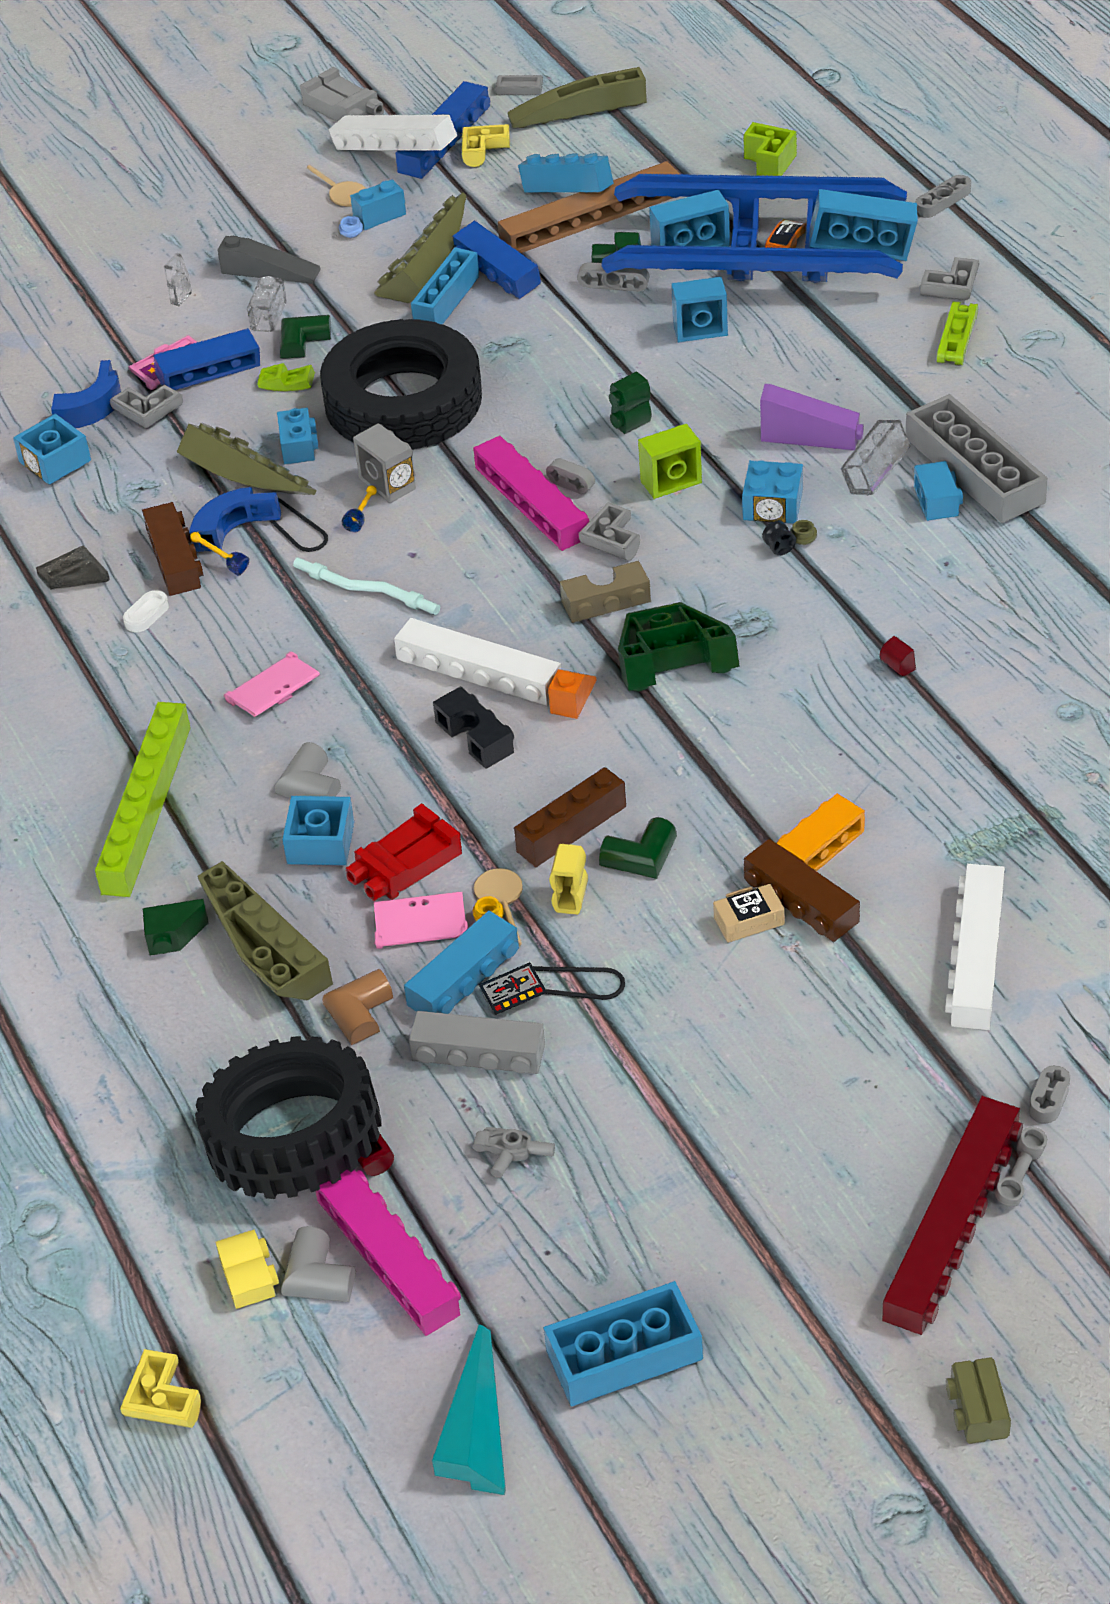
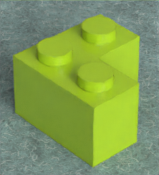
[743,122,797,176]

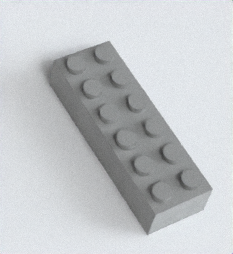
[905,394,1048,523]

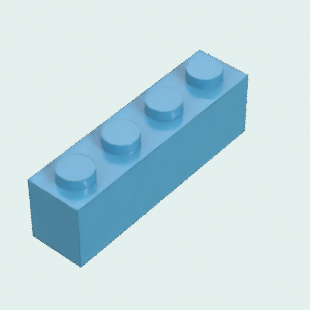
[518,153,614,193]
[411,247,479,324]
[404,911,519,1014]

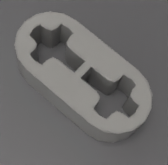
[546,458,595,494]
[1029,1065,1070,1124]

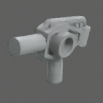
[473,1127,555,1178]

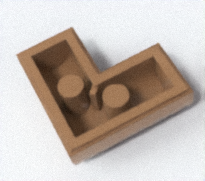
[322,969,393,1045]

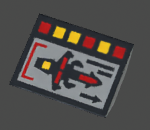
[479,962,547,1015]

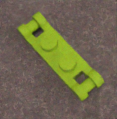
[937,301,978,365]

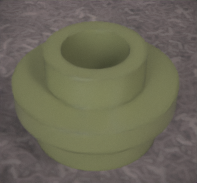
[790,520,817,545]

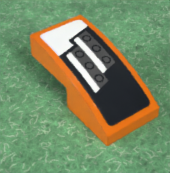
[765,219,806,248]

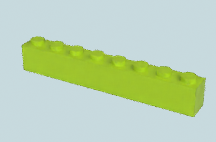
[95,702,191,897]

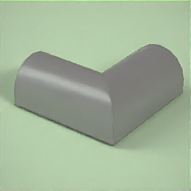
[920,257,979,300]
[110,384,183,429]
[579,502,640,561]
[275,742,341,798]
[281,1226,356,1302]

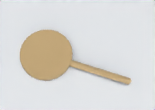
[307,165,366,207]
[474,869,523,946]

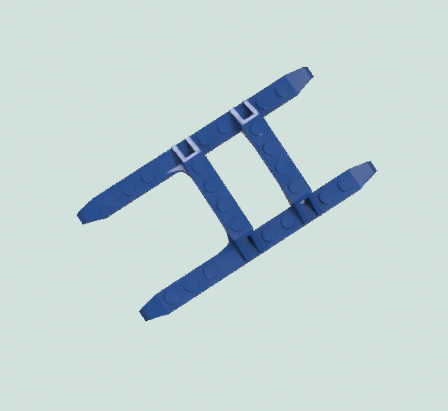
[601,174,907,283]

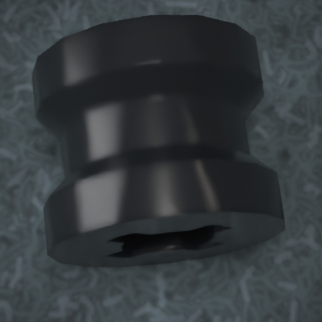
[762,521,796,555]

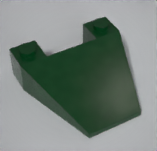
[618,602,740,691]

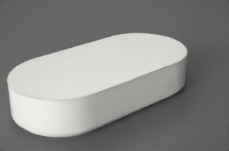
[123,590,169,632]

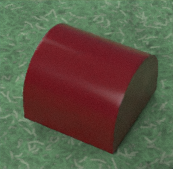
[879,636,916,676]
[358,1132,394,1176]

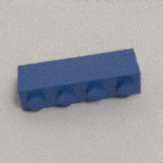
[452,220,541,299]
[153,328,261,390]

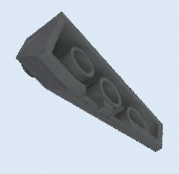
[217,235,321,284]

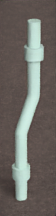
[293,557,440,615]

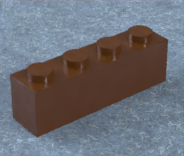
[142,502,204,596]
[514,767,626,867]
[744,838,860,942]

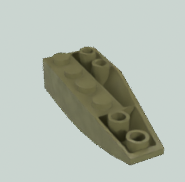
[507,67,647,128]
[374,192,466,303]
[177,423,317,495]
[197,861,333,1000]

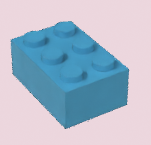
[649,190,730,247]

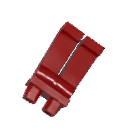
[345,803,462,901]

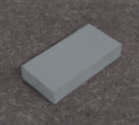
[495,75,543,95]

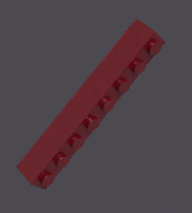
[882,1096,1023,1335]

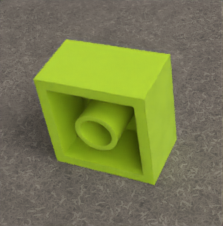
[638,423,702,499]

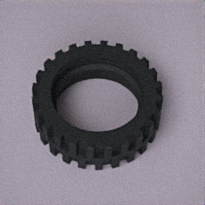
[195,1036,382,1199]

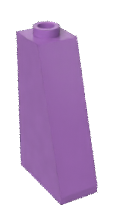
[760,383,864,450]

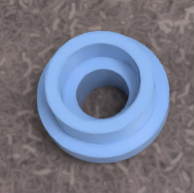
[339,216,363,238]

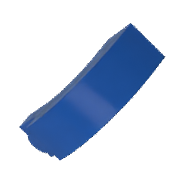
[51,360,121,428]
[190,487,281,552]

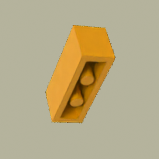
[777,793,865,871]

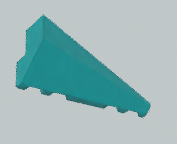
[432,1325,506,1495]

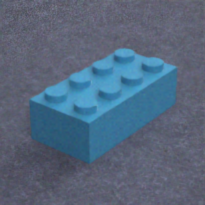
[809,189,918,261]
[543,1281,703,1407]

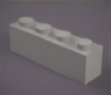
[409,1011,545,1074]

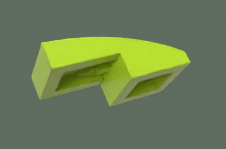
[257,363,315,391]

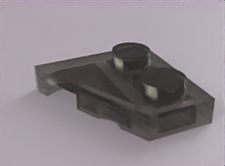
[36,545,110,590]

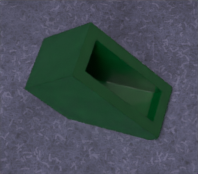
[142,898,209,956]

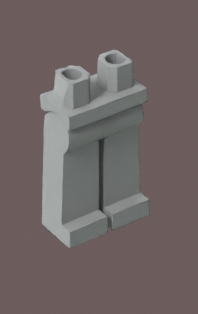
[300,67,384,121]

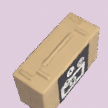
[713,884,785,943]

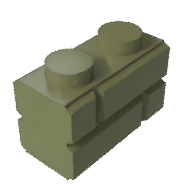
[946,1357,1011,1444]

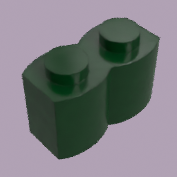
[608,371,652,434]

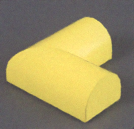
[462,124,510,167]
[120,1349,201,1428]

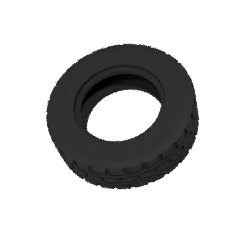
[320,319,482,450]

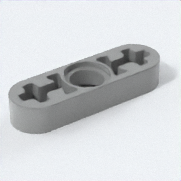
[916,175,971,218]
[577,262,650,292]

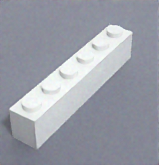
[329,115,457,150]
[394,618,561,706]
[945,864,1005,1030]

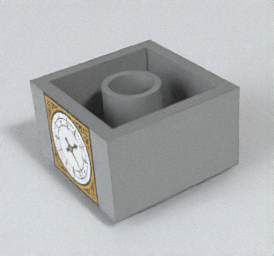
[353,423,416,503]

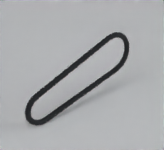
[269,498,328,552]
[533,966,625,1000]

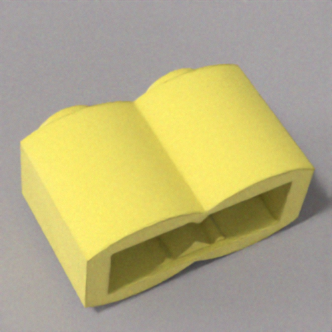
[549,844,588,915]
[215,1229,279,1309]

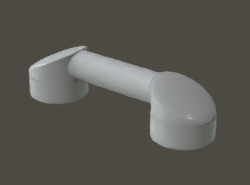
[994,1127,1048,1206]

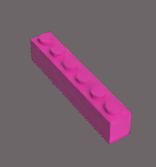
[473,435,590,551]
[315,1170,461,1336]

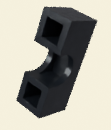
[433,686,514,769]

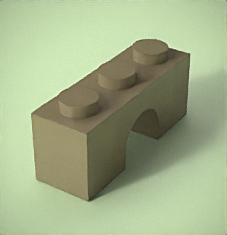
[560,560,651,623]

